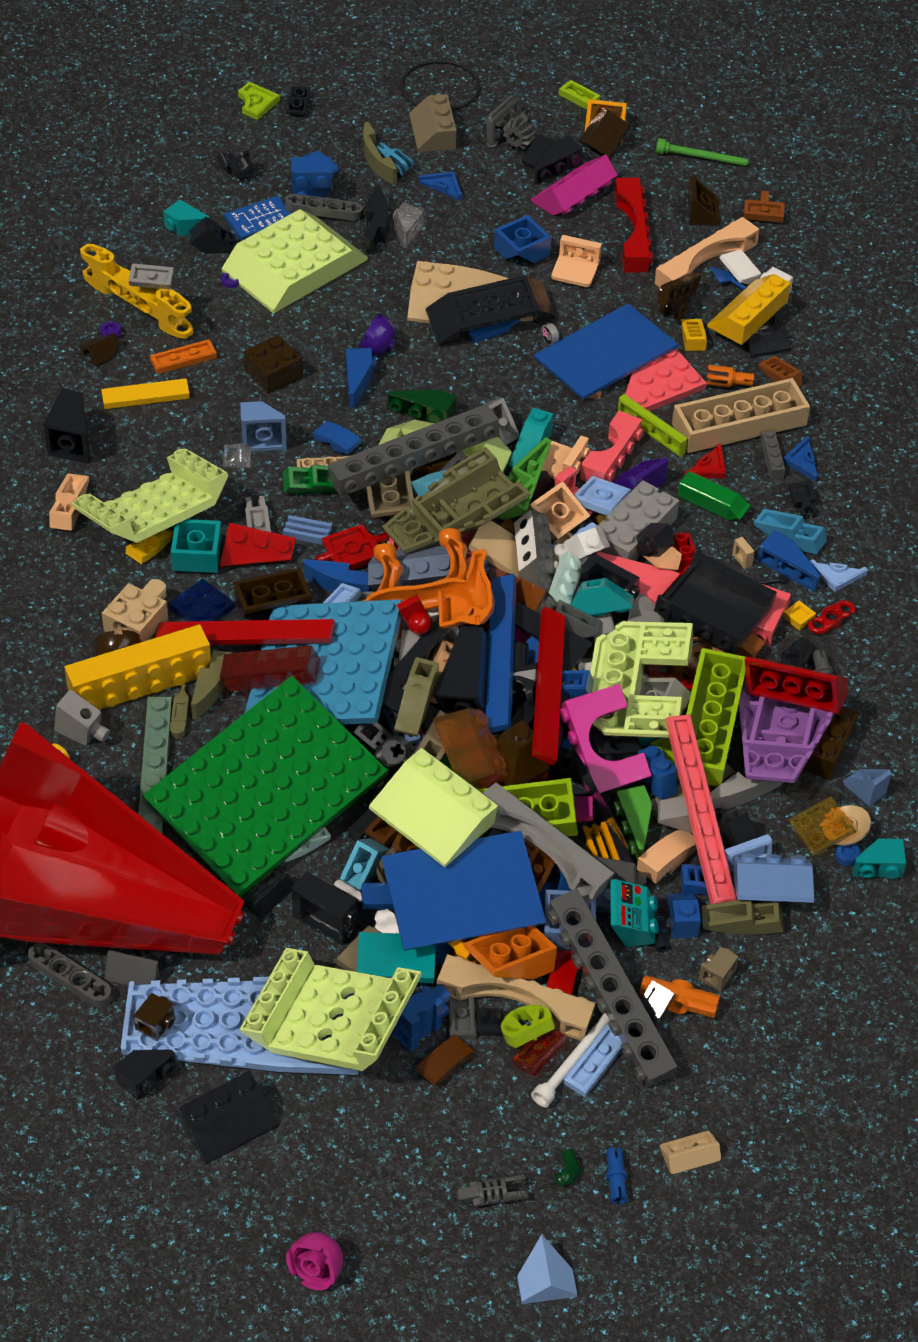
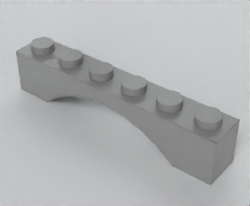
[482,783,614,904]

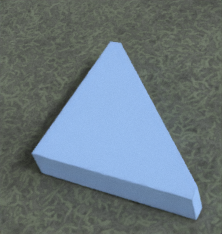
[810,559,868,592]

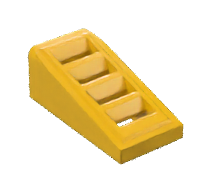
[681,319,707,351]

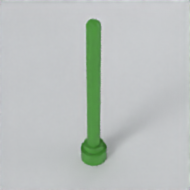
[656,138,749,166]

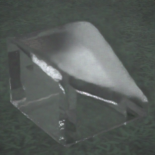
[223,443,251,468]

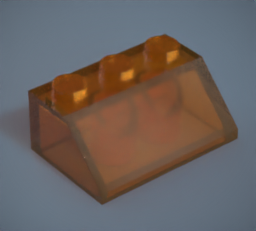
[433,708,508,789]

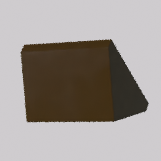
[579,107,631,159]
[687,175,720,225]

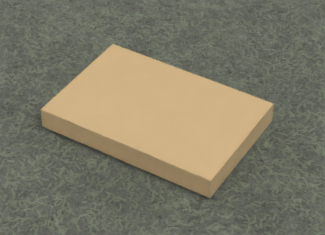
[467,520,519,577]

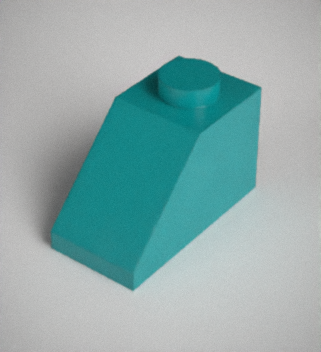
[163,200,210,236]

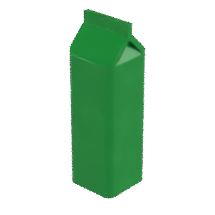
[678,471,751,520]

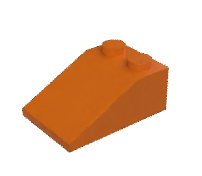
[464,926,557,979]

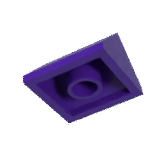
[612,457,669,491]

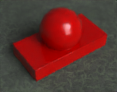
[397,594,433,635]

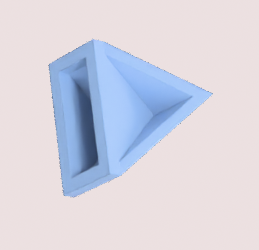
[517,1234,577,1304]

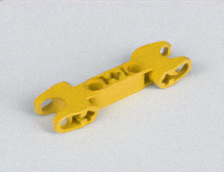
[80,244,193,339]

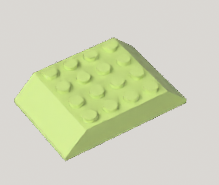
[222,209,368,314]

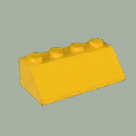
[707,274,791,345]

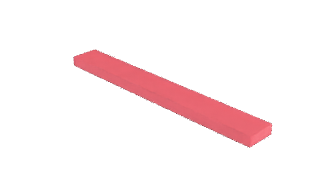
[665,714,737,904]

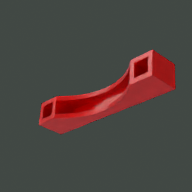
[615,178,653,273]

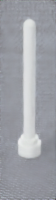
[531,1013,610,1107]

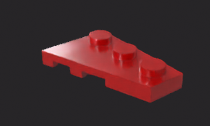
[219,523,296,568]

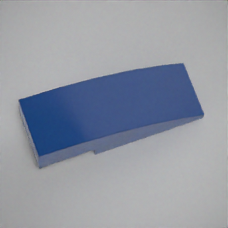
[304,559,371,592]

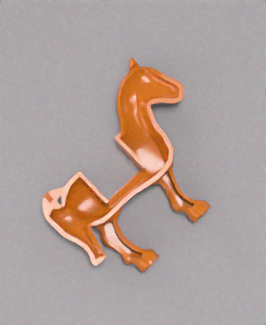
[364,528,495,640]

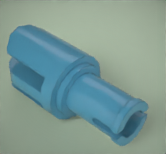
[376,142,414,176]

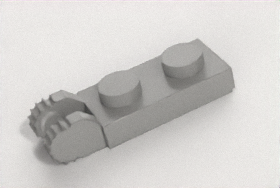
[245,496,271,532]

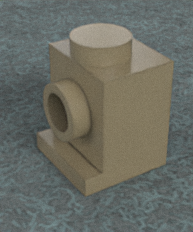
[698,947,739,992]

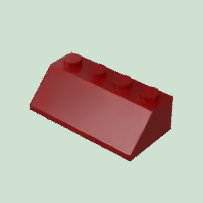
[744,657,848,714]

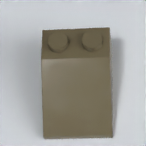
[365,471,414,518]

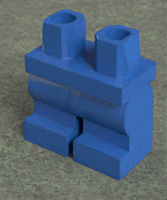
[394,984,450,1052]

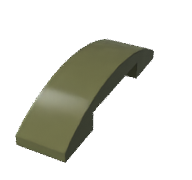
[363,122,397,185]

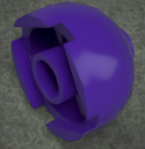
[357,313,397,356]

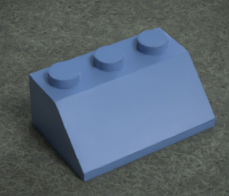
[733,853,814,903]

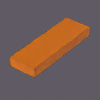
[150,339,217,375]

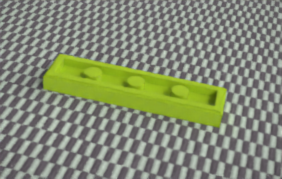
[618,394,688,457]

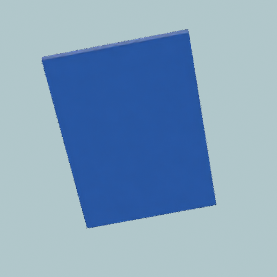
[534,303,679,400]
[381,831,546,951]

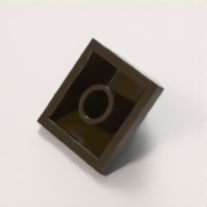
[482,720,550,786]

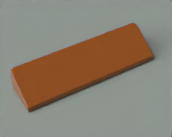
[489,566,546,611]

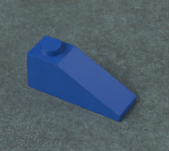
[346,348,376,409]
[757,530,820,592]

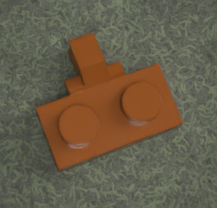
[743,191,785,223]

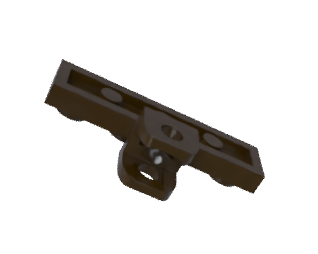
[657,272,702,321]

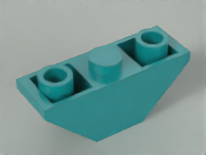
[570,578,634,617]

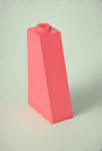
[597,552,680,604]

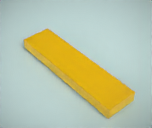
[101,379,190,409]

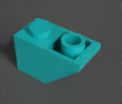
[852,839,906,879]

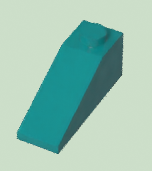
[508,407,553,469]

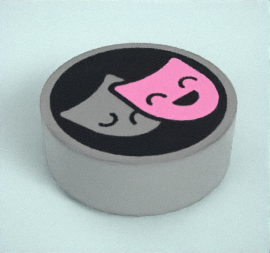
[541,323,559,345]

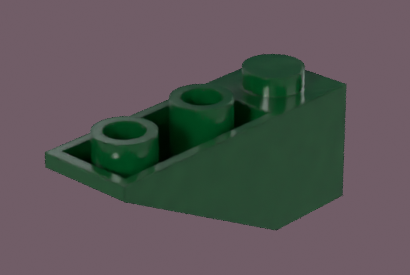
[387,389,457,423]

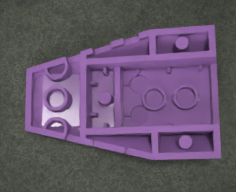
[739,677,835,783]

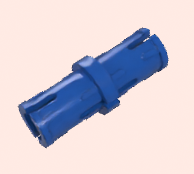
[606,1147,628,1205]

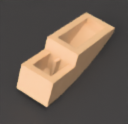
[49,474,89,531]
[637,829,697,883]

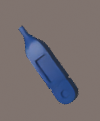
[469,319,521,342]

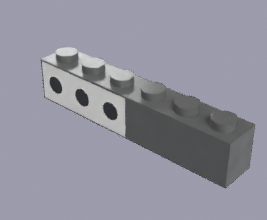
[514,508,557,614]

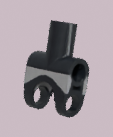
[512,642,538,705]

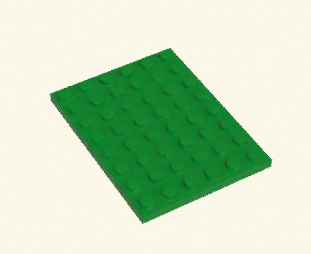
[142,676,389,897]

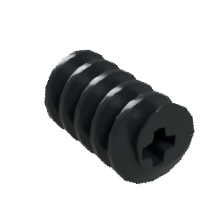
[374,735,412,772]

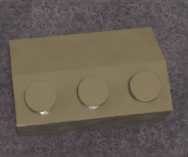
[409,94,456,152]

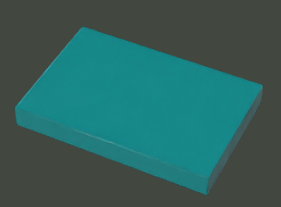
[357,932,436,983]

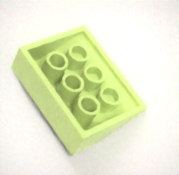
[369,748,498,867]

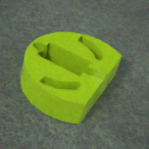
[501,1005,555,1048]

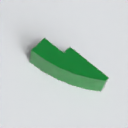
[283,465,337,494]

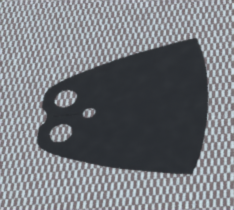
[571,744,631,860]

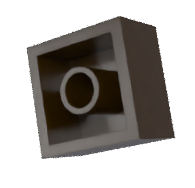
[243,334,303,394]

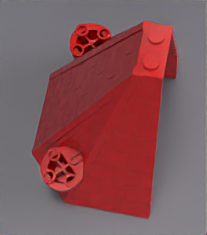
[0,722,245,955]

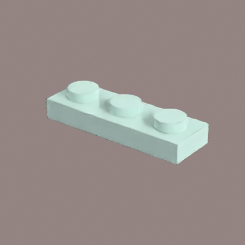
[549,550,582,604]

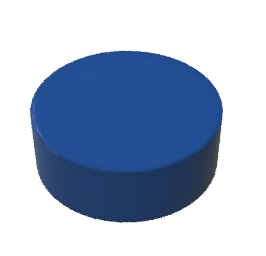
[835,843,861,867]

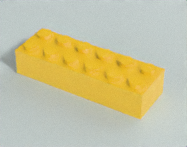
[64,624,211,710]

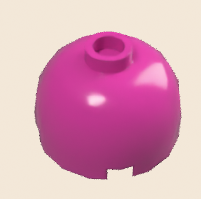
[286,1232,343,1290]

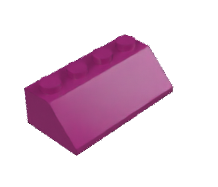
[531,155,617,215]

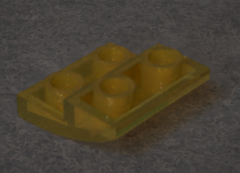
[789,796,856,856]

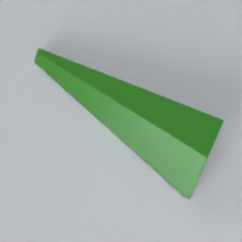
[498,437,552,520]

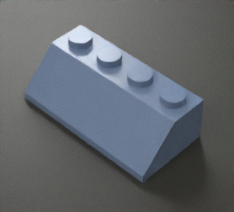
[368,541,464,592]

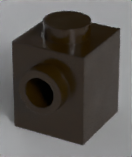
[133,993,176,1041]

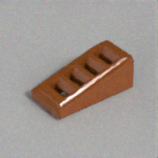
[758,355,802,387]

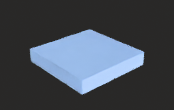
[574,476,631,516]

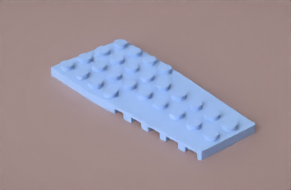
[121,977,358,1075]

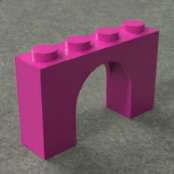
[560,684,652,794]

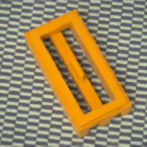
[582,822,620,860]

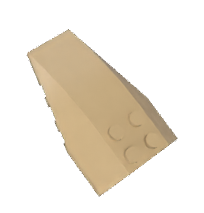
[407,261,534,323]

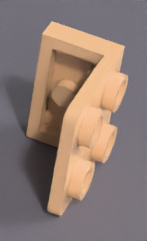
[551,235,602,287]
[541,436,590,479]

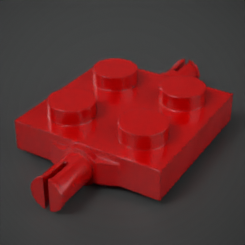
[315,524,389,570]

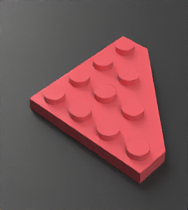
[625,349,707,411]

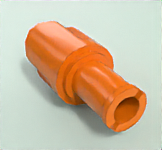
[706,365,754,388]

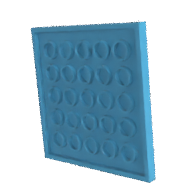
[245,599,402,724]

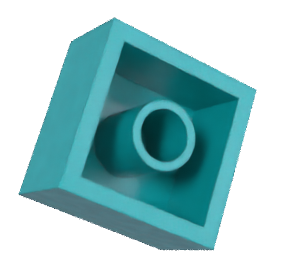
[171,519,222,573]

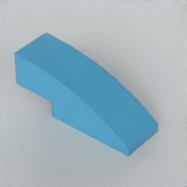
[754,509,827,555]

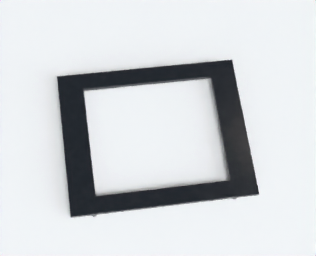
[382,601,592,766]

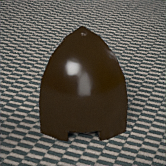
[79,333,118,365]

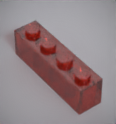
[220,645,320,691]

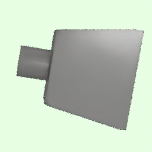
[54,690,110,745]

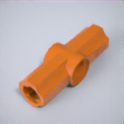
[639,975,720,1018]

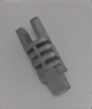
[456,1174,529,1207]

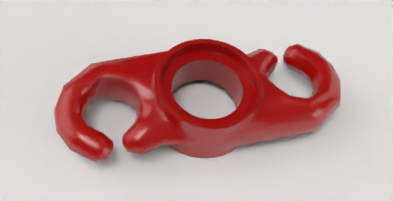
[808,600,856,634]

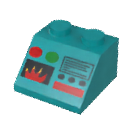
[610,879,658,947]

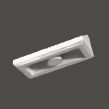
[720,250,761,285]

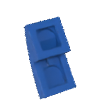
[313,421,362,454]

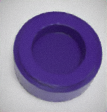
[221,273,239,288]
[100,322,122,340]

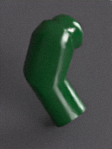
[555,1149,580,1187]

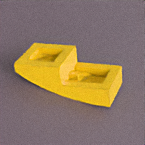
[125,528,174,564]

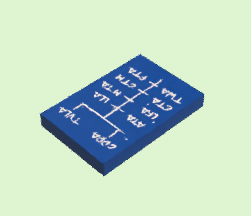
[224,196,291,241]

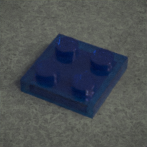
[169,578,235,622]

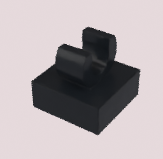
[476,1007,504,1037]

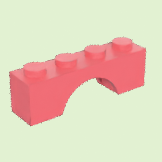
[580,411,644,482]

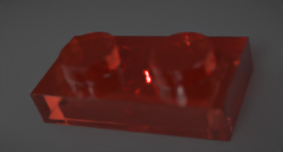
[512,1029,567,1076]

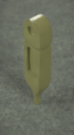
[170,684,189,739]

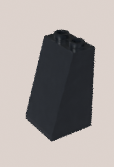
[433,626,489,726]

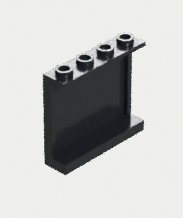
[654,551,777,655]

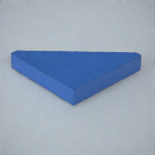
[419,171,462,200]
[783,436,818,482]

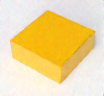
[783,600,816,631]

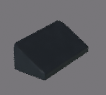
[242,870,294,918]

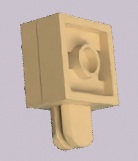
[102,579,168,642]

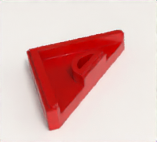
[685,444,726,479]

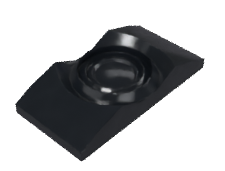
[723,298,791,358]

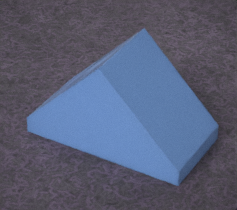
[843,769,891,806]

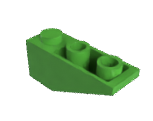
[612,786,652,863]

